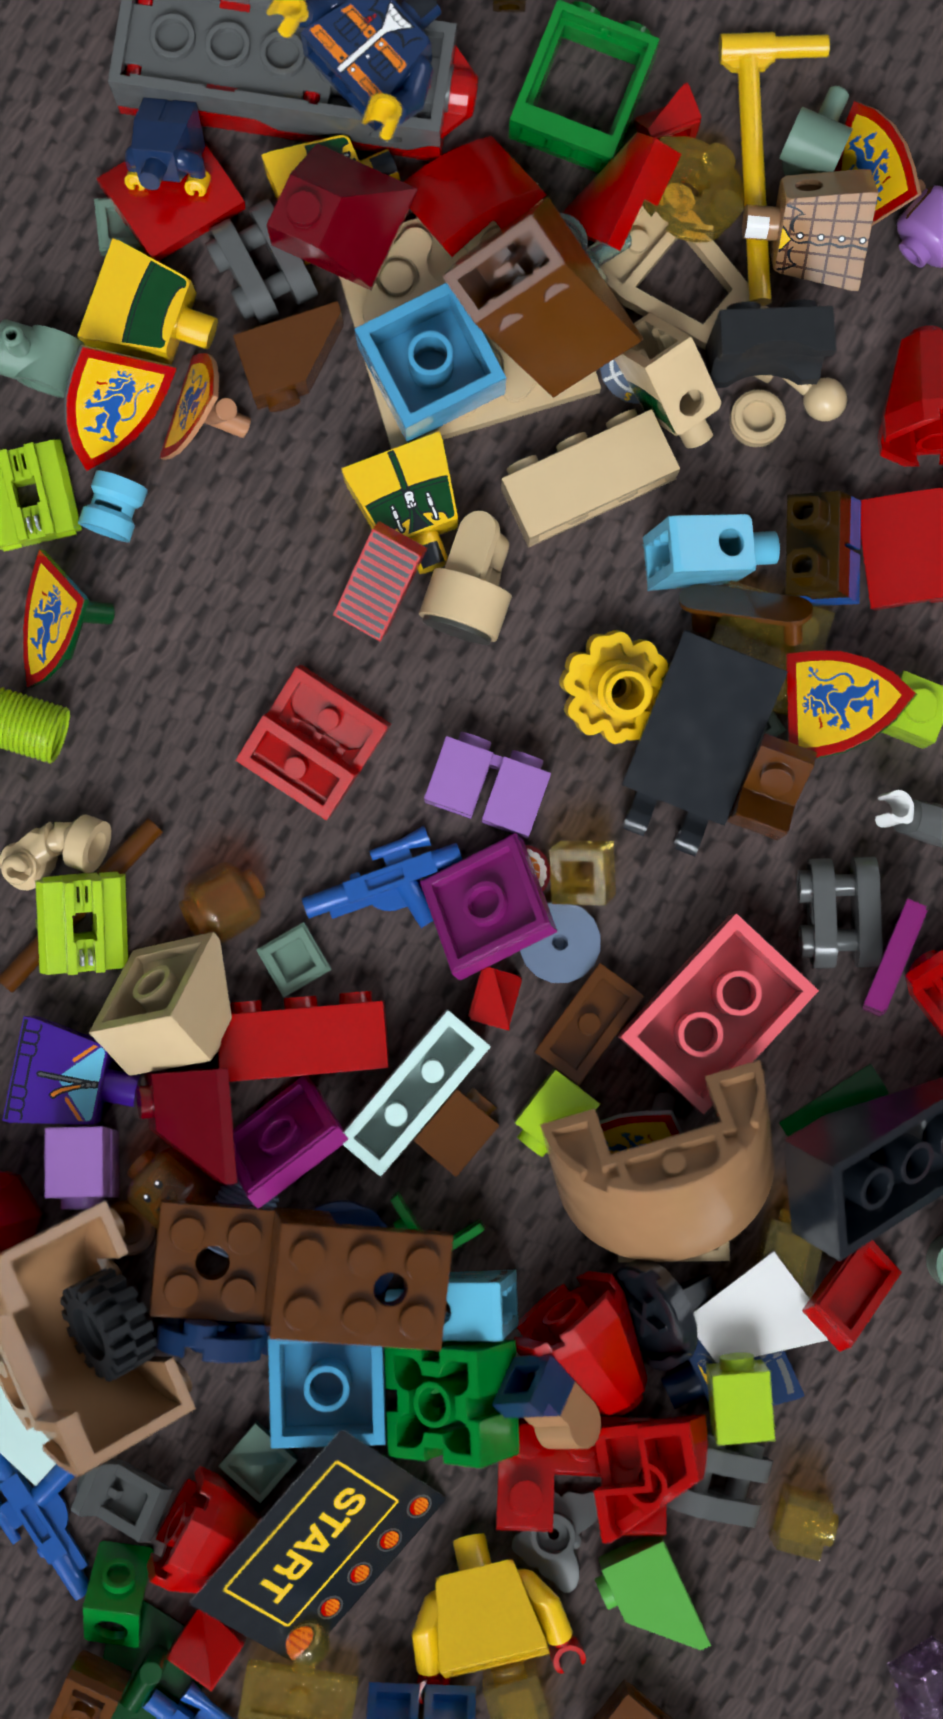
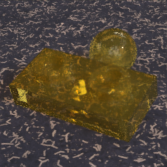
[238,1620,359,1719]

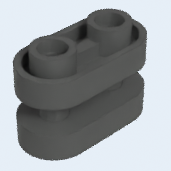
[205,198,318,325]
[796,857,882,969]
[665,1431,774,1528]

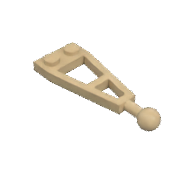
[589,192,847,422]

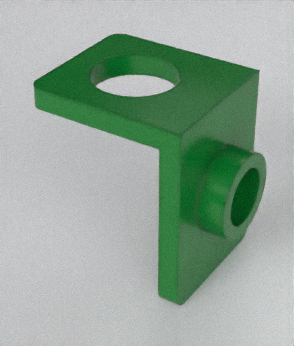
[390,1191,485,1251]
[83,1541,154,1648]

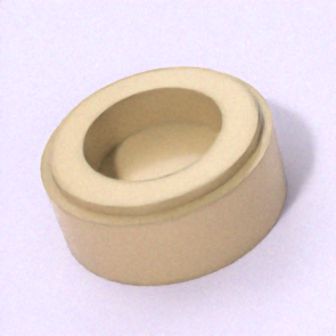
[729,390,786,447]

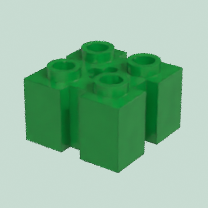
[384,1339,520,1468]

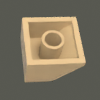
[89,932,232,1076]

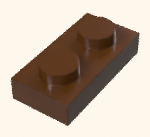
[534,963,644,1085]

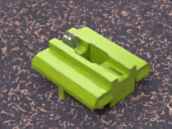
[0,440,82,552]
[35,871,128,975]

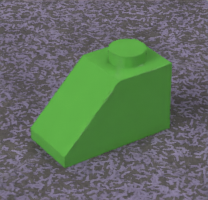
[594,1536,711,1650]

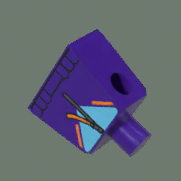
[2,1016,142,1124]

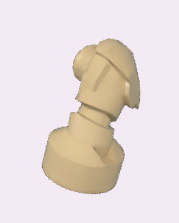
[0,814,111,891]

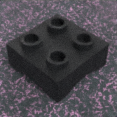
[706,299,836,388]

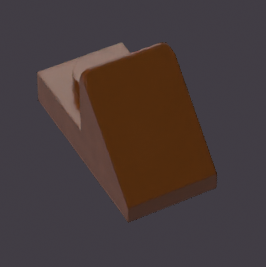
[726,733,817,840]
[49,1650,131,1719]

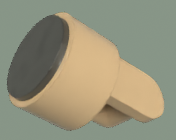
[419,511,512,645]

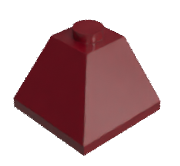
[266,143,417,291]
[137,1067,237,1184]

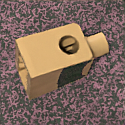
[614,313,721,448]

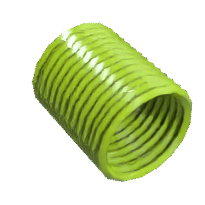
[0,687,70,764]

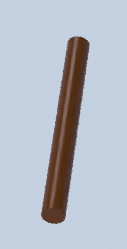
[0,817,163,993]

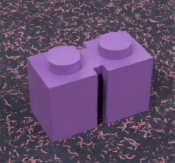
[424,732,551,839]
[45,1127,119,1210]

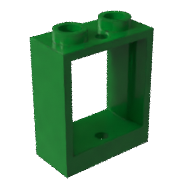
[509,0,660,173]

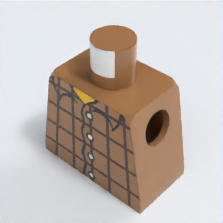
[742,169,878,291]

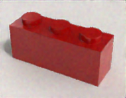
[218,991,390,1082]

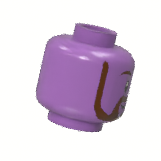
[897,185,943,268]

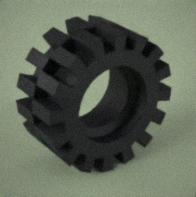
[60,1268,156,1382]

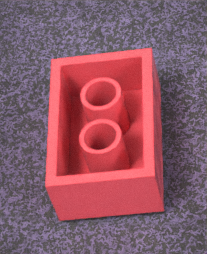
[617,913,819,1115]

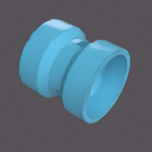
[78,470,148,542]

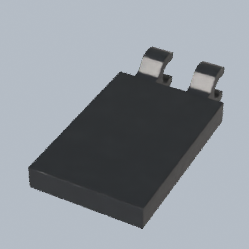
[622,630,788,857]

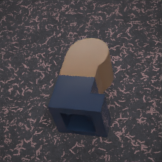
[492,1355,601,1449]

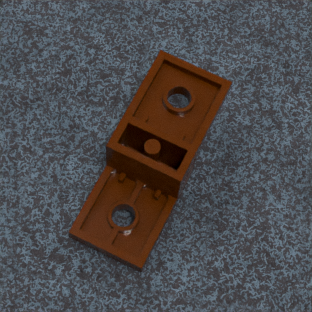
[149,1198,453,1351]

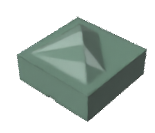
[218,1421,298,1503]

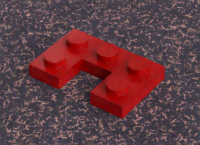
[496,1417,667,1537]

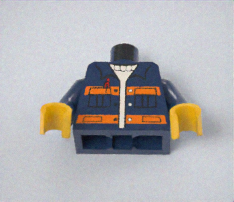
[266,0,442,141]

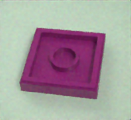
[420,833,558,980]
[862,899,928,1017]
[233,1075,349,1209]

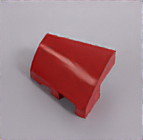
[560,133,682,251]
[594,1414,708,1543]

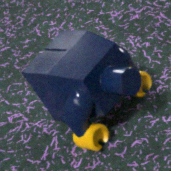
[124,97,211,196]

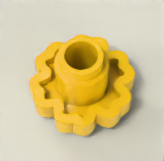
[559,630,668,744]

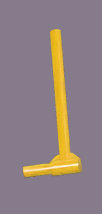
[719,32,830,306]

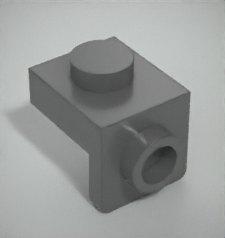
[71,1459,173,1542]

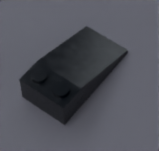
[783,1077,943,1261]

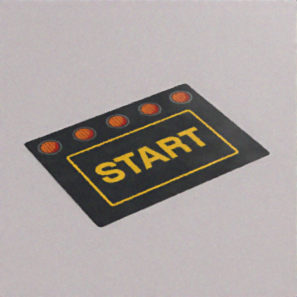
[190,1430,446,1665]

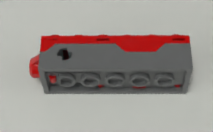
[108,0,479,161]

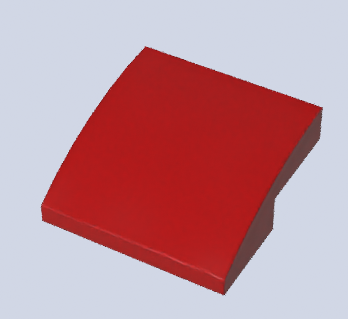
[404,136,546,257]
[96,144,246,262]
[861,488,943,610]
[235,664,392,821]

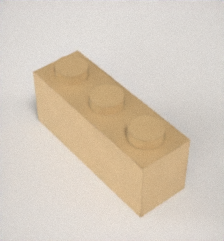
[501,409,680,548]

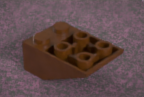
[442,197,644,398]

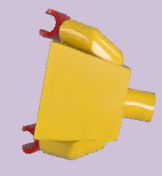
[412,1534,586,1704]

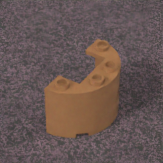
[540,1060,775,1262]
[0,1201,196,1476]

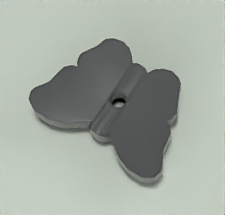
[512,1489,598,1593]

